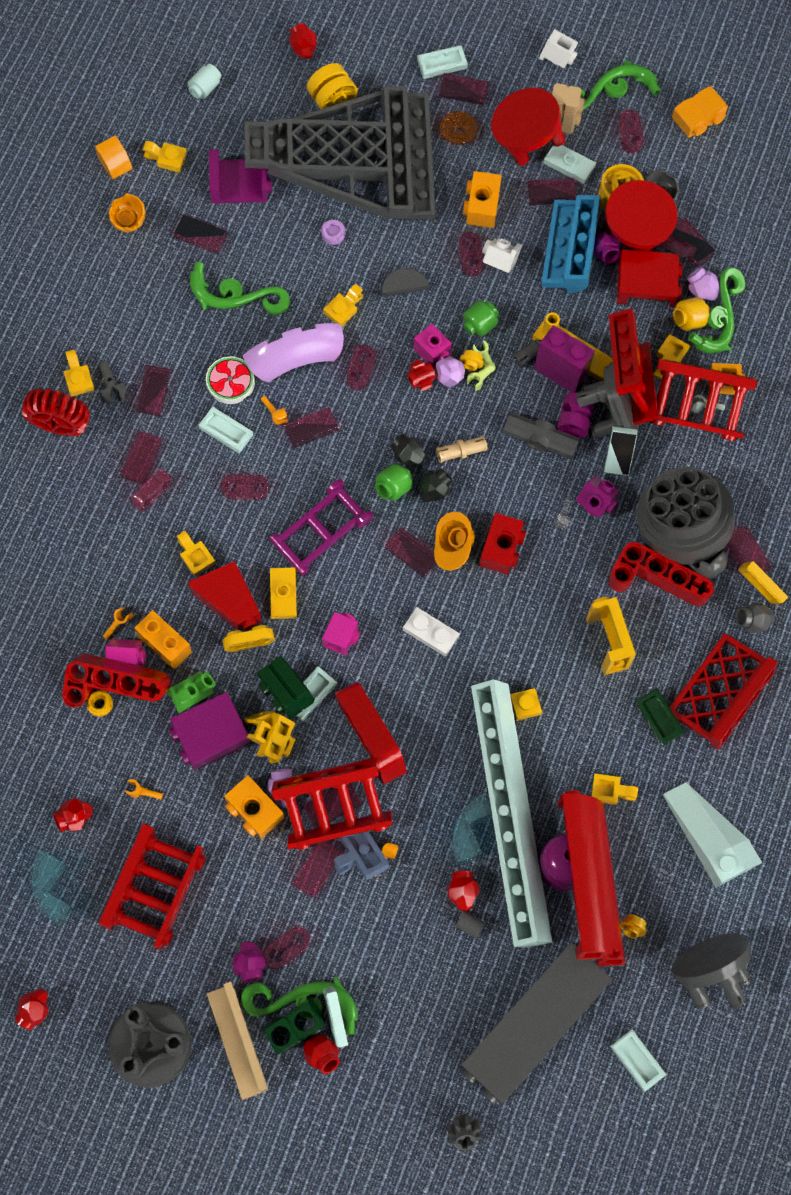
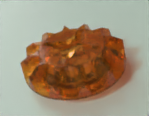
[440,111,477,145]

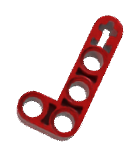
[608,542,714,607]
[62,654,171,708]
[334,681,407,785]

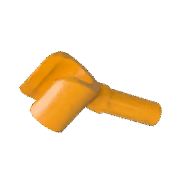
[261,396,288,425]
[103,606,133,640]
[124,779,163,800]
[375,843,398,877]

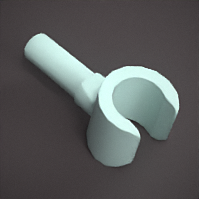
[691,394,725,414]

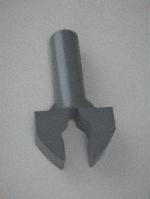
[99,361,127,406]

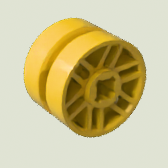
[307,63,358,109]
[598,164,644,212]

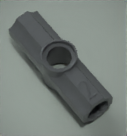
[503,412,580,459]

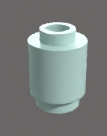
[188,64,221,99]

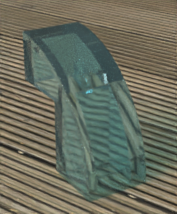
[451,794,492,867]
[32,850,72,927]

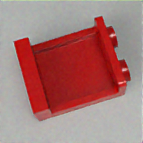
[617,249,683,307]

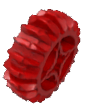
[21,388,90,436]

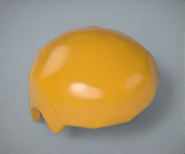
[108,193,145,233]

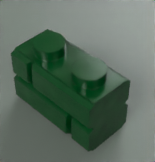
[257,656,315,718]

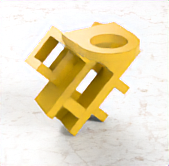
[244,711,296,764]

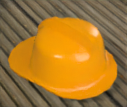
[434,512,475,571]

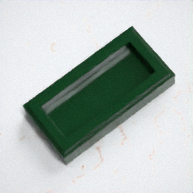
[635,688,686,746]

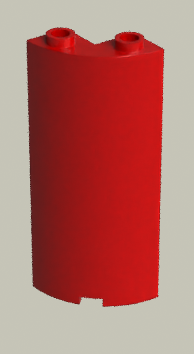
[558,790,625,966]

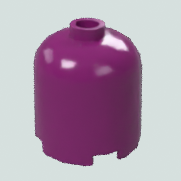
[538,834,573,892]

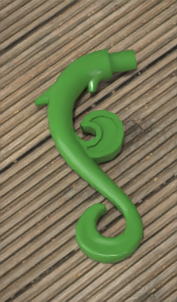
[574,60,661,111]
[190,262,290,315]
[688,267,745,354]
[241,977,358,1035]

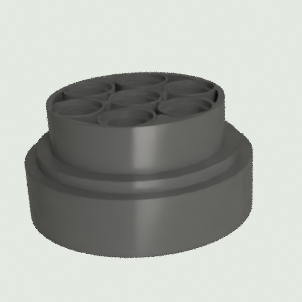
[637,467,735,565]

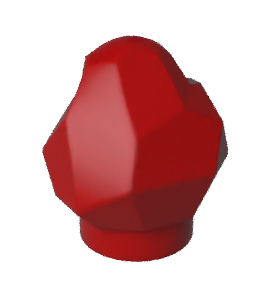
[289,23,317,59]
[53,798,93,832]
[447,871,480,911]
[14,988,48,1030]
[303,1035,340,1074]

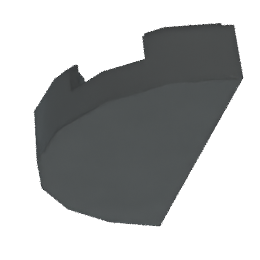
[382,268,429,297]

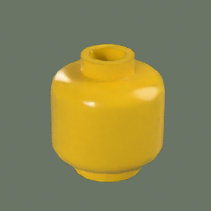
[673,297,710,331]

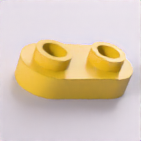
[222,625,275,652]

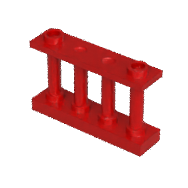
[608,308,659,425]
[649,358,757,441]
[271,757,393,850]
[98,824,206,951]

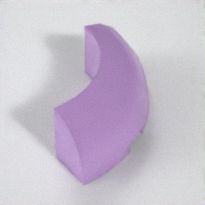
[243,323,344,382]

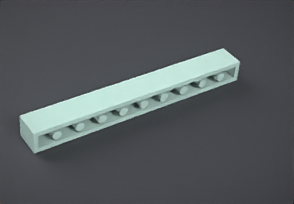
[471,679,553,948]

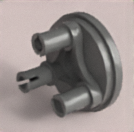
[576,362,639,439]
[672,934,752,1009]
[108,1003,192,1088]

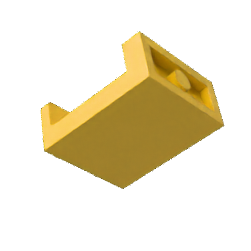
[586,596,636,676]

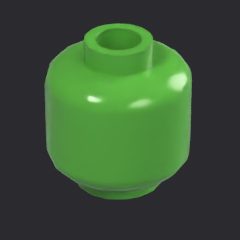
[463,300,499,336]
[375,464,412,501]

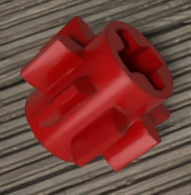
[406,359,436,392]

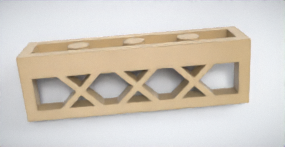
[207,982,268,1100]

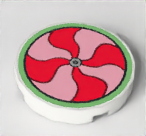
[206,356,255,404]

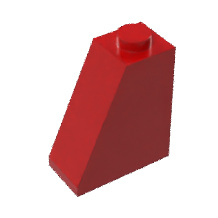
[188,561,262,631]

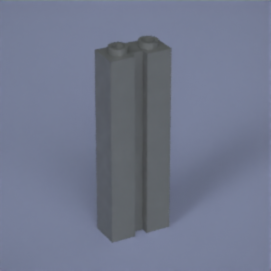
[460,942,613,1105]

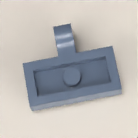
[333,831,389,881]

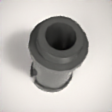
[512,339,540,368]

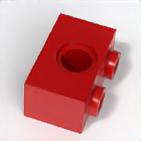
[479,513,527,575]

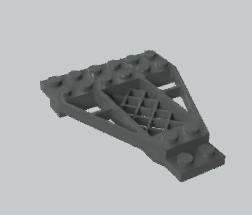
[244,86,435,220]

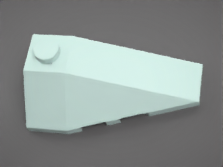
[663,782,762,887]

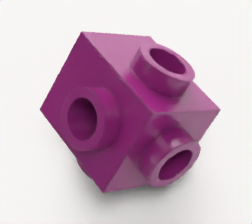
[575,475,620,518]

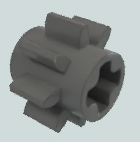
[447,1114,482,1150]

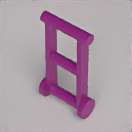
[269,479,374,576]

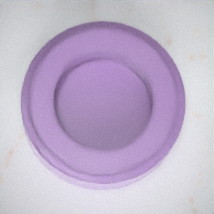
[321,220,345,245]

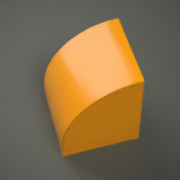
[95,135,133,180]

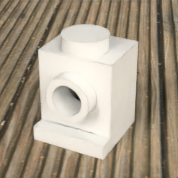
[539,29,578,68]
[482,238,522,273]

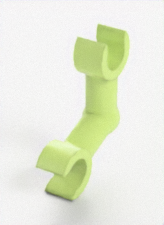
[467,341,496,391]

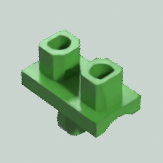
[166,671,216,713]

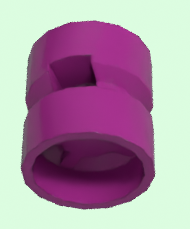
[556,393,595,438]

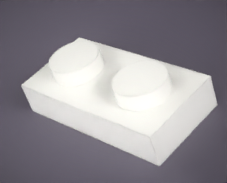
[403,607,460,657]

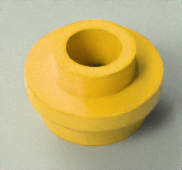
[459,350,484,371]
[87,691,113,717]
[620,914,647,939]

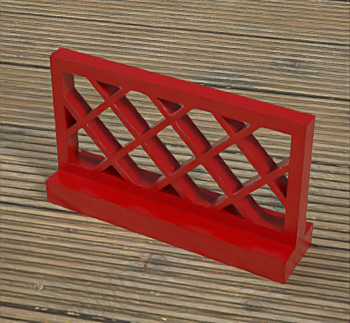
[670,633,778,750]

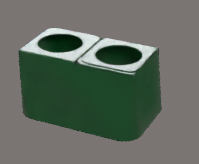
[263,997,326,1055]

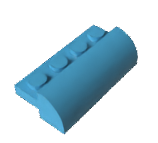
[541,195,601,293]

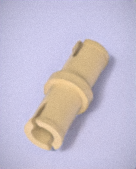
[436,436,487,463]

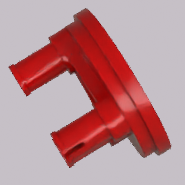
[491,88,566,166]
[603,180,677,252]

